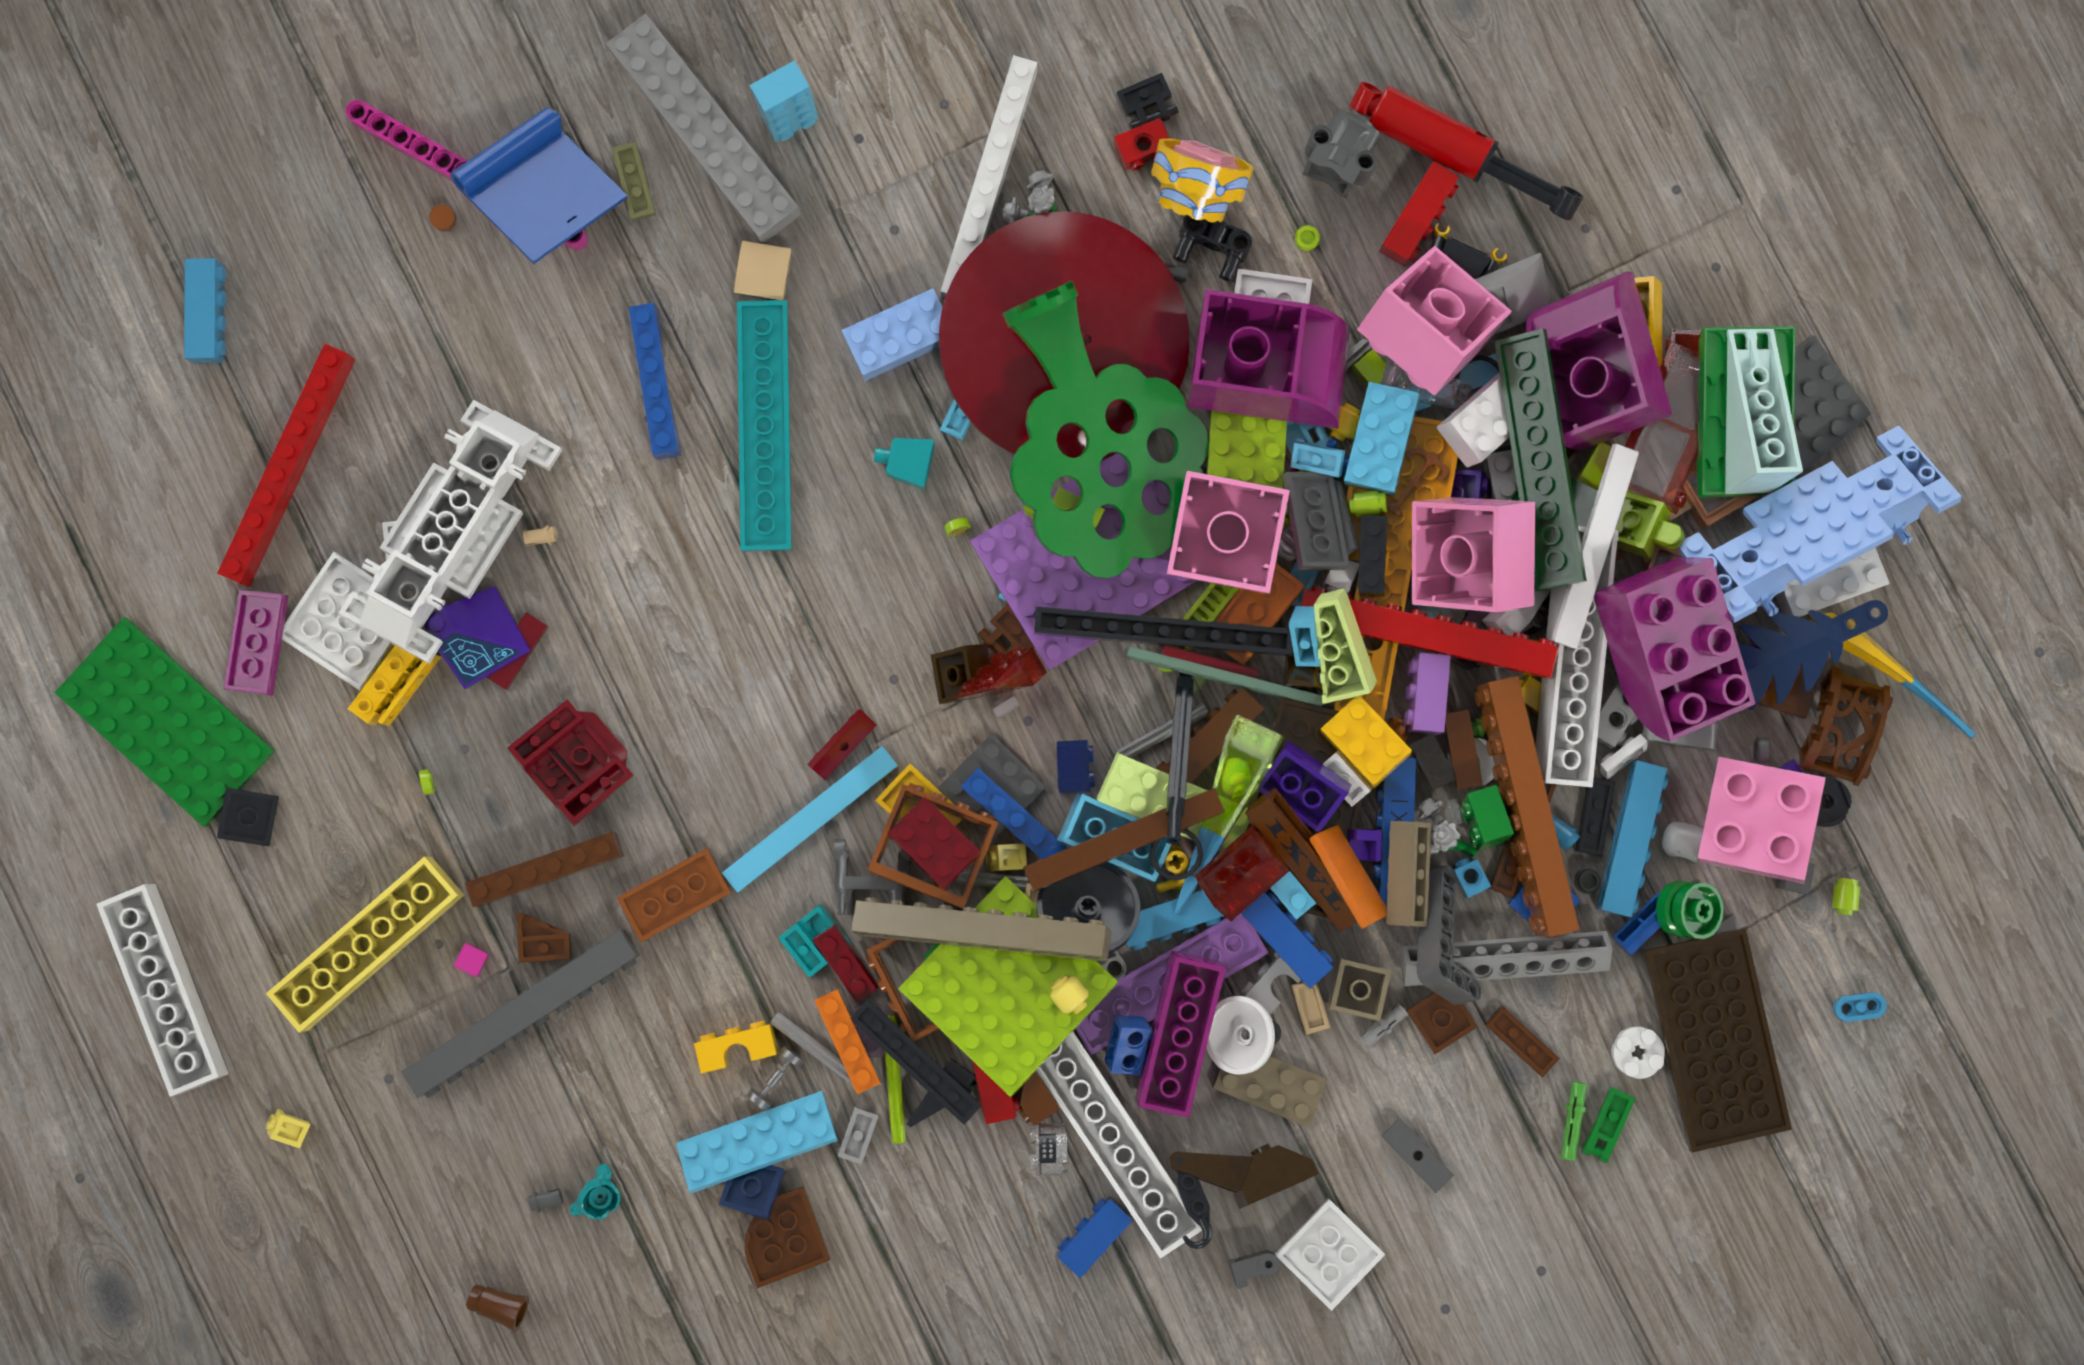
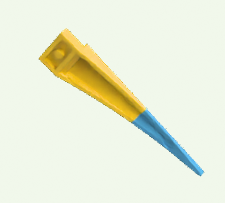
[1804,612,1976,739]

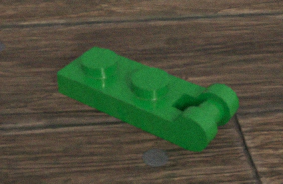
[1581,1087,1636,1163]

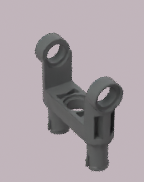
[834,839,912,915]

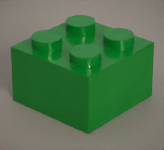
[1459,785,1514,851]

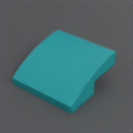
[778,904,853,978]

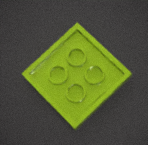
[1207,410,1287,489]

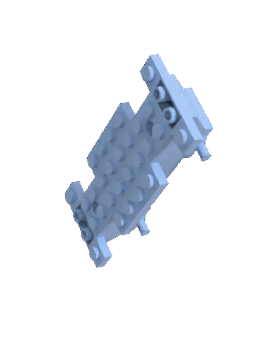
[1677,426,1961,623]

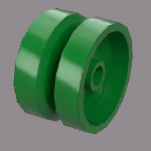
[1656,880,1724,939]

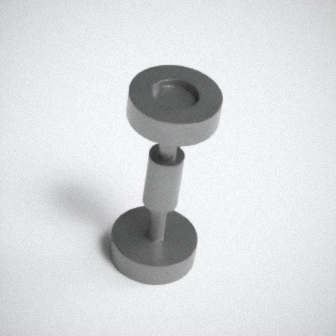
[746,1046,805,1111]

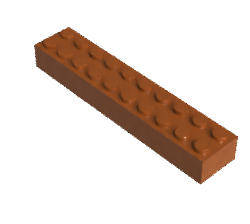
[1474,676,1579,937]

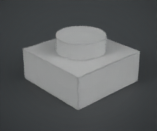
[992,695,1020,719]

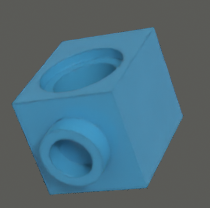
[1453,857,1491,898]

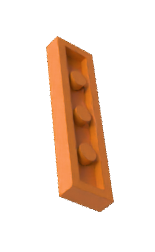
[814,989,881,1094]

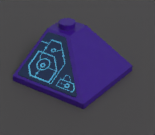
[424,586,531,689]

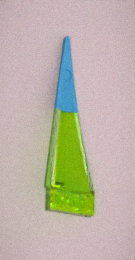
[1174,714,1284,915]

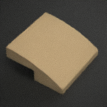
[734,240,792,300]

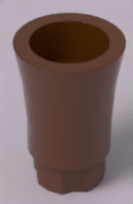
[466,1285,529,1332]

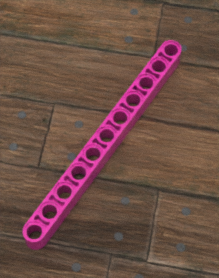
[345,100,588,250]

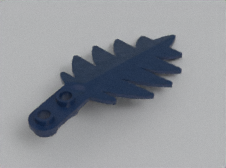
[1738,600,1888,710]

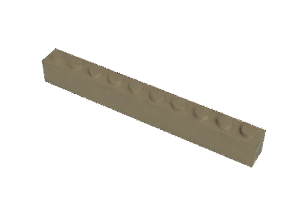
[851,898,1112,961]

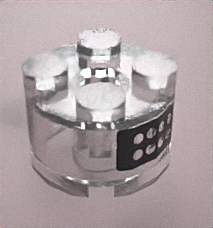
[1030,1122,1068,1176]

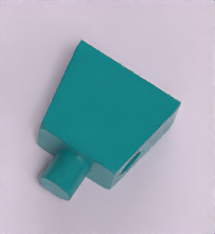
[874,438,935,491]

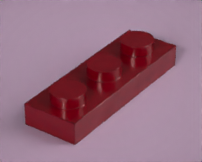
[813,924,879,1002]

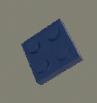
[718,1165,785,1221]

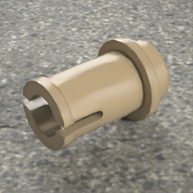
[523,525,557,546]

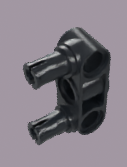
[1173,215,1252,282]

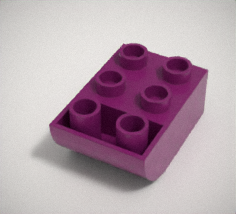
[1526,271,1673,451]
[1187,289,1350,429]
[1594,557,1756,742]

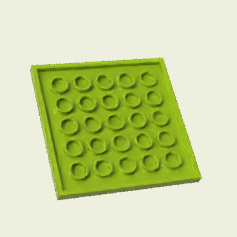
[898,876,1118,1097]

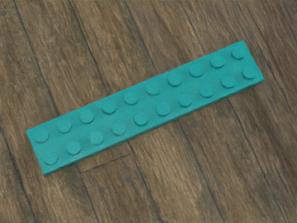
[737,300,792,552]

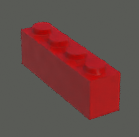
[1379,161,1459,266]
[973,1062,1020,1124]

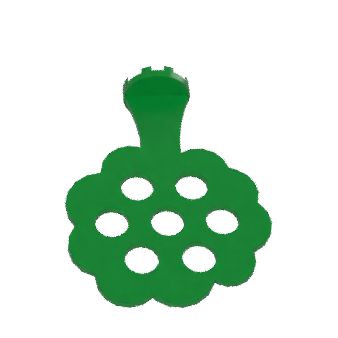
[1002,281,1209,579]

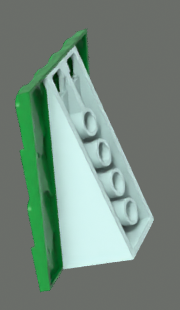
[1697,326,1803,498]

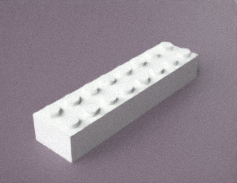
[96,884,229,1097]

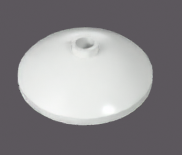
[1206,996,1275,1074]

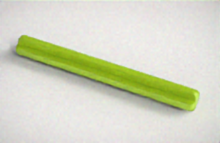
[885,1015,906,1144]

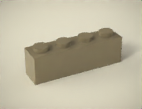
[1386,821,1431,927]

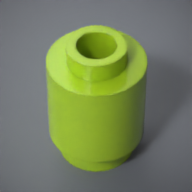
[1349,490,1387,518]
[1832,878,1861,916]

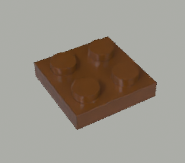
[1406,992,1478,1054]

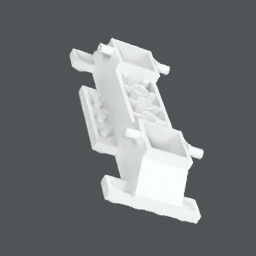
[338,400,562,664]

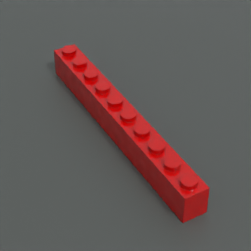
[217,343,356,587]
[1301,587,1559,679]

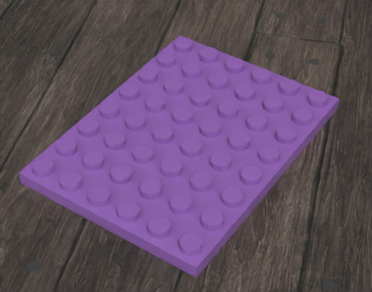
[970,447,1197,671]

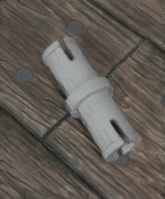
[1359,1002,1409,1048]

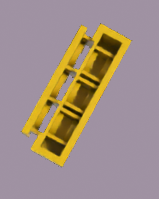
[348,646,441,726]

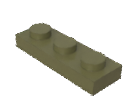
[612,142,656,222]

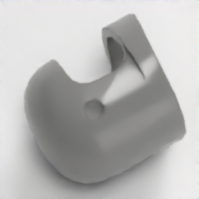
[1662,821,1704,864]

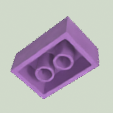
[1402,653,1451,735]

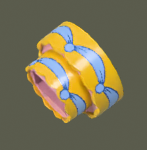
[1151,139,1254,223]

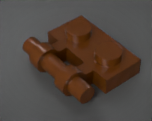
[977,603,1035,670]

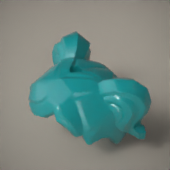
[569,1163,621,1220]

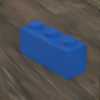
[1057,1196,1133,1278]

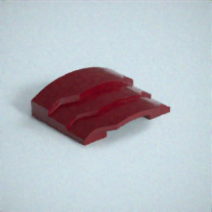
[507,699,634,827]

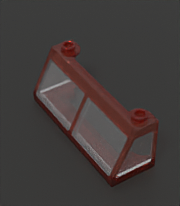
[1624,342,1700,515]

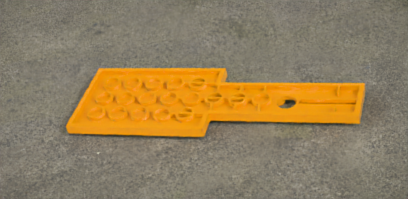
[1334,417,1458,720]

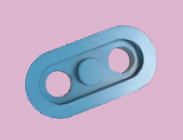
[1832,992,1887,1022]

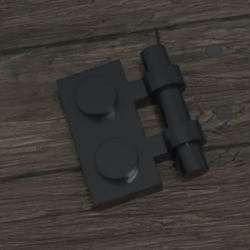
[1116,73,1179,129]

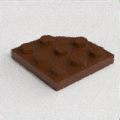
[745,1186,831,1288]

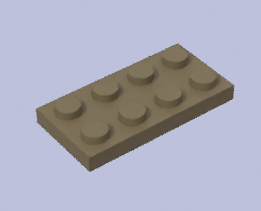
[1212,1056,1327,1128]

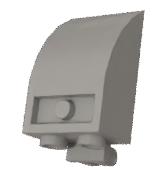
[1475,253,1551,334]

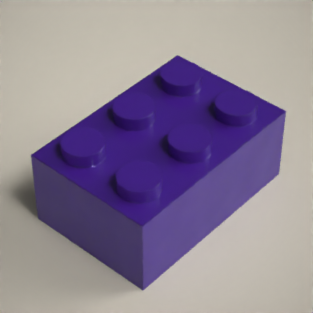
[1255,740,1352,833]

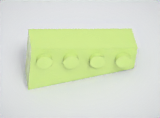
[1314,588,1377,704]

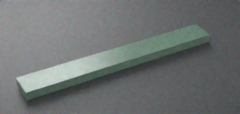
[1123,646,1324,706]

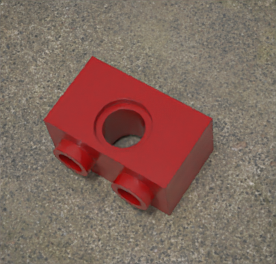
[1113,118,1169,171]

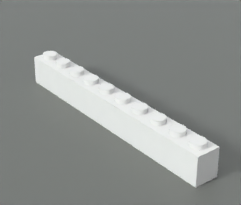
[941,55,1037,299]

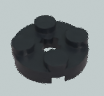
[1816,776,1852,827]

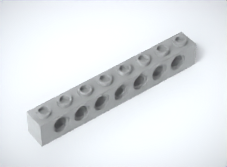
[1401,931,1613,986]

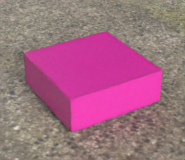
[454,943,490,977]

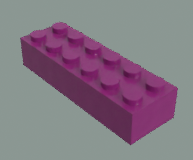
[1135,951,1226,1118]

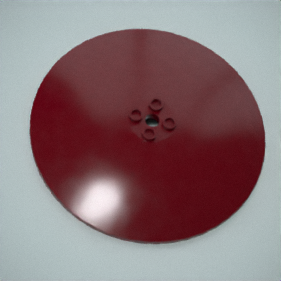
[939,211,1189,460]

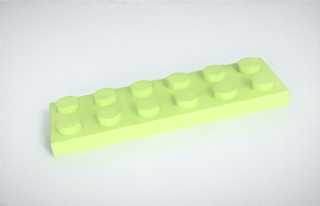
[1096,752,1249,856]

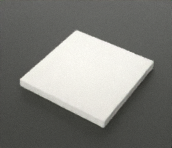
[282,552,393,691]

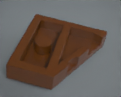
[516,913,572,963]

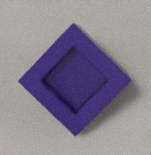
[1348,829,1382,861]

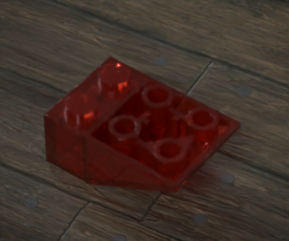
[955,647,1047,699]

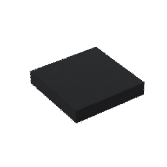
[217,788,279,847]

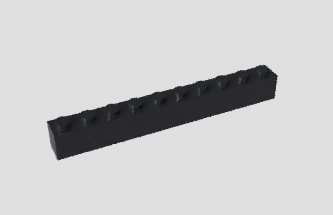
[1034,607,1292,657]

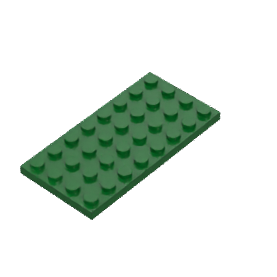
[54,617,275,827]

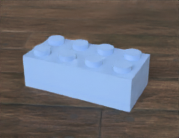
[842,288,942,381]

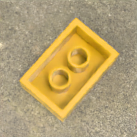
[1321,696,1412,789]

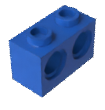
[1104,1015,1152,1075]

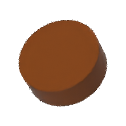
[429,205,456,231]

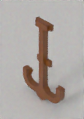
[1387,447,1448,517]

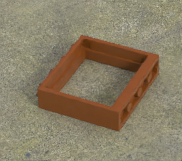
[868,783,998,910]
[865,939,939,1041]

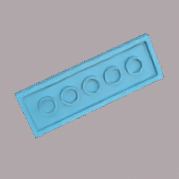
[676,1091,838,1194]

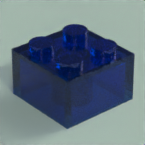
[1056,740,1095,795]

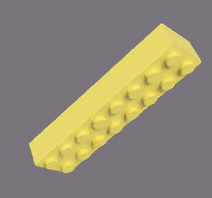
[266,856,464,1033]

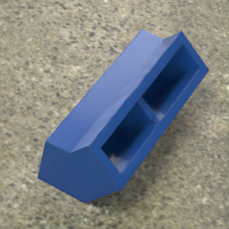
[1613,893,1661,956]

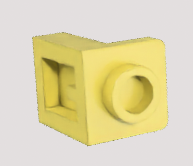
[985,843,1027,872]
[266,1109,310,1148]

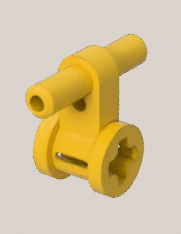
[1156,844,1207,894]

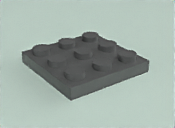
[938,734,1046,841]

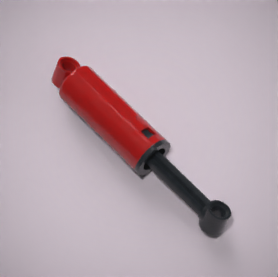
[1349,82,1584,220]

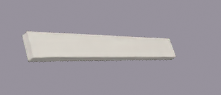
[1551,444,1639,649]

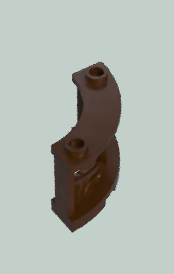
[1799,666,1893,786]

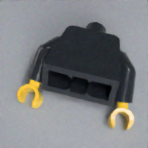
[1430,223,1507,279]

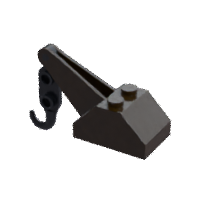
[1168,1143,1319,1249]

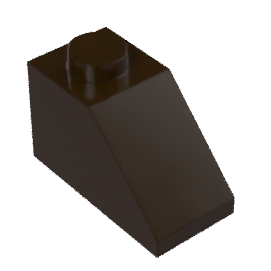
[1283,652,1314,691]

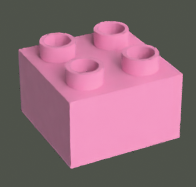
[1357,246,1512,396]
[1167,471,1290,594]
[1412,497,1535,612]
[1698,757,1826,884]

